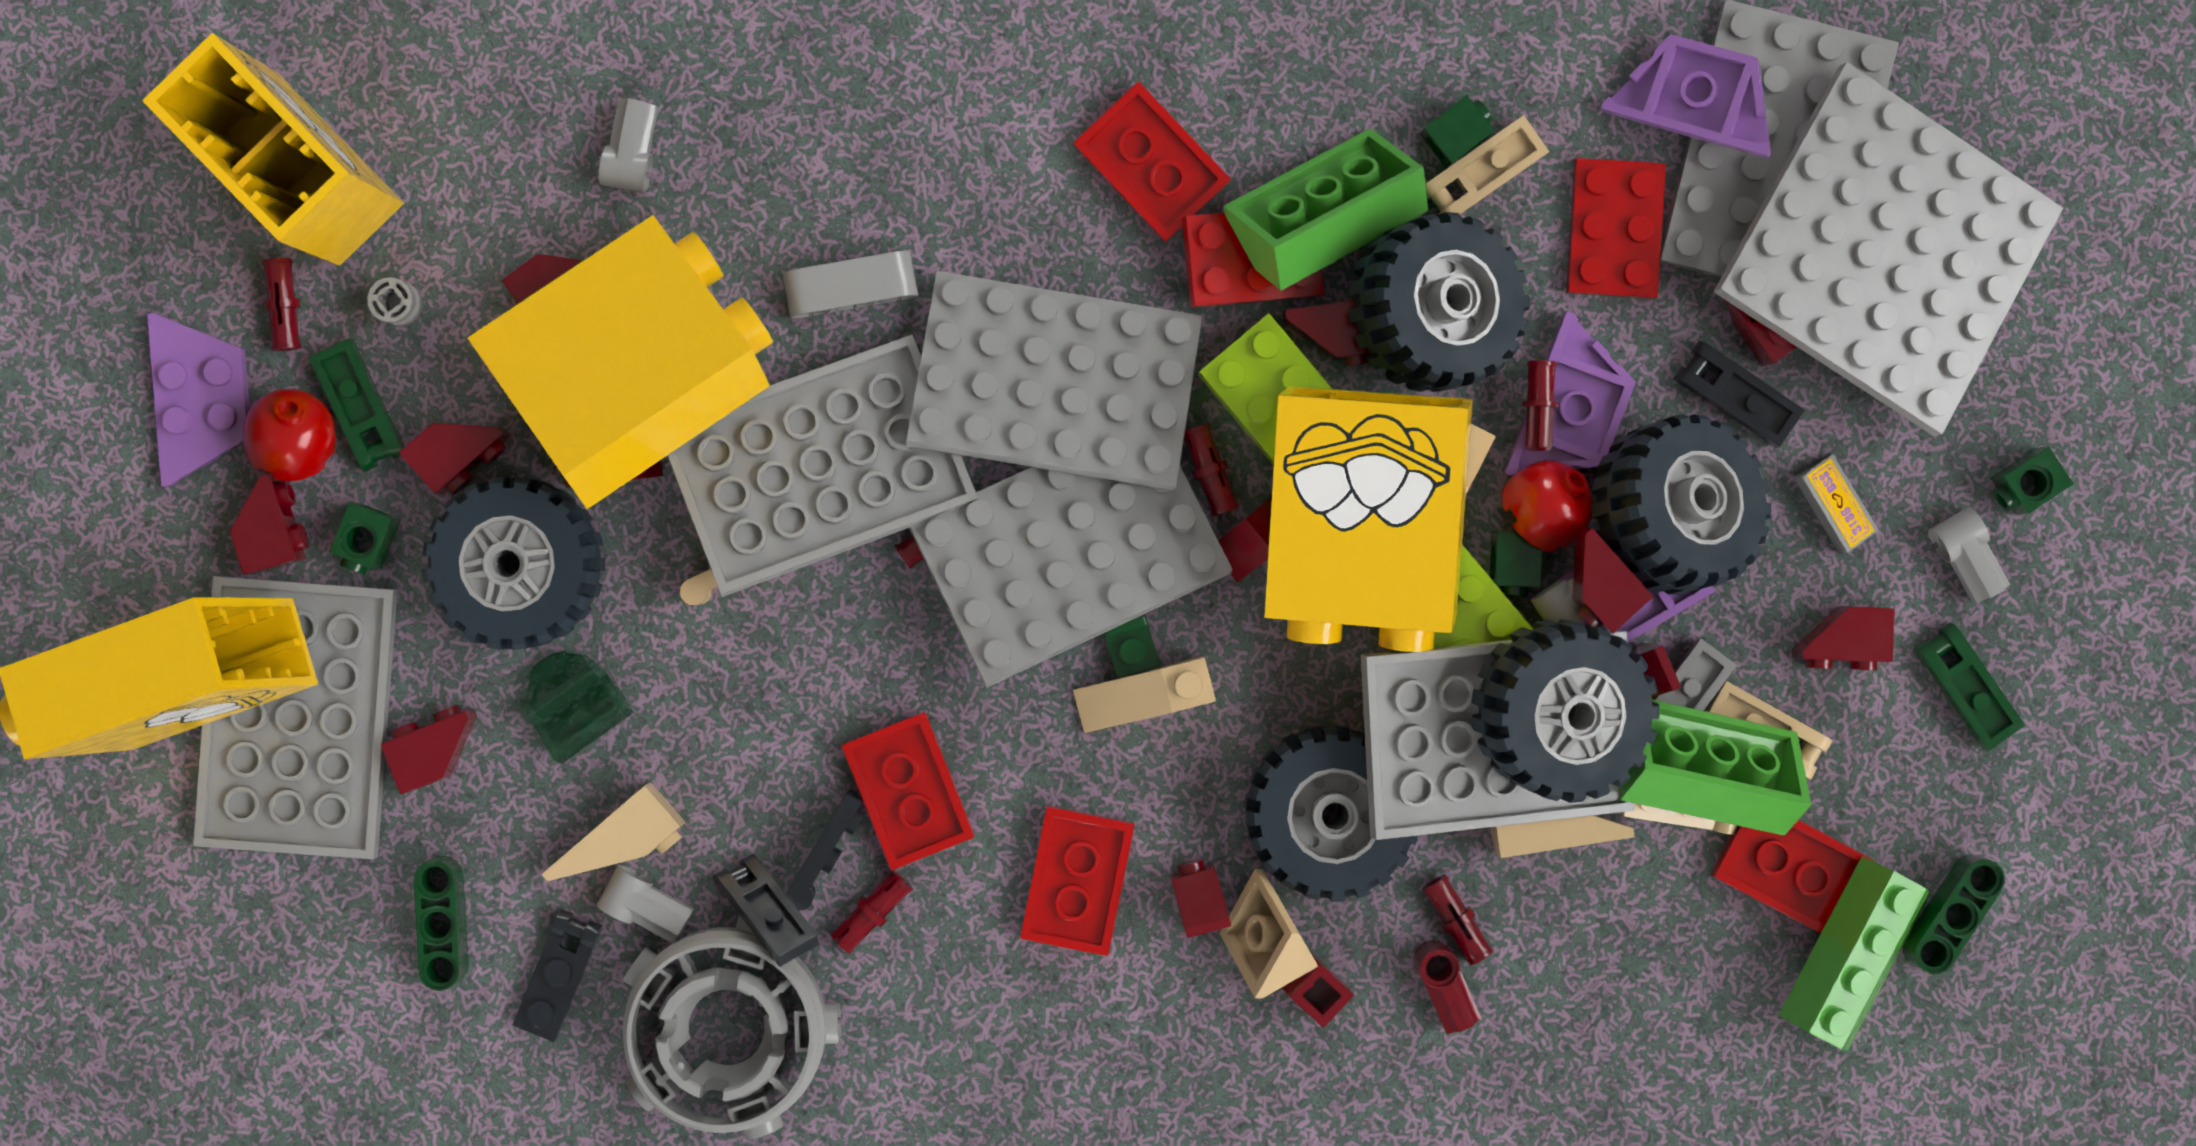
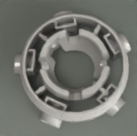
[623,915,841,1140]

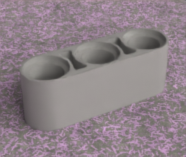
[782,251,918,319]

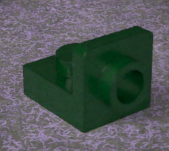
[1104,614,1160,679]

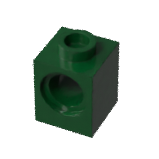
[1419,95,1495,169]
[1990,446,2074,515]
[329,502,401,574]
[1490,531,1542,596]

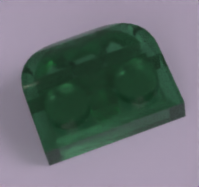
[521,651,634,764]

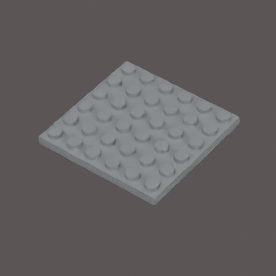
[1714,62,2063,436]

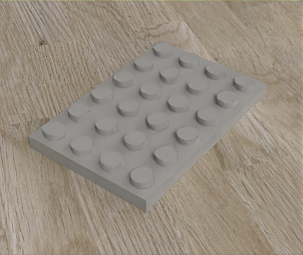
[1660,0,1899,277]
[906,271,1202,491]
[667,334,978,597]
[909,466,1233,688]
[193,576,398,859]
[1361,629,1634,840]

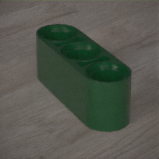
[1903,855,2005,974]
[413,856,469,991]

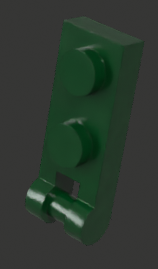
[308,338,405,472]
[1913,622,2026,751]

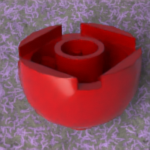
[243,388,336,481]
[1502,460,1594,552]

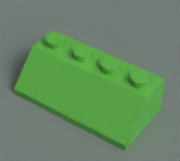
[1223,128,1428,290]
[1619,700,1811,835]
[1778,856,1931,1051]

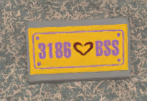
[1793,454,1878,553]

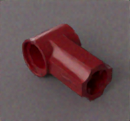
[1413,940,1482,1035]

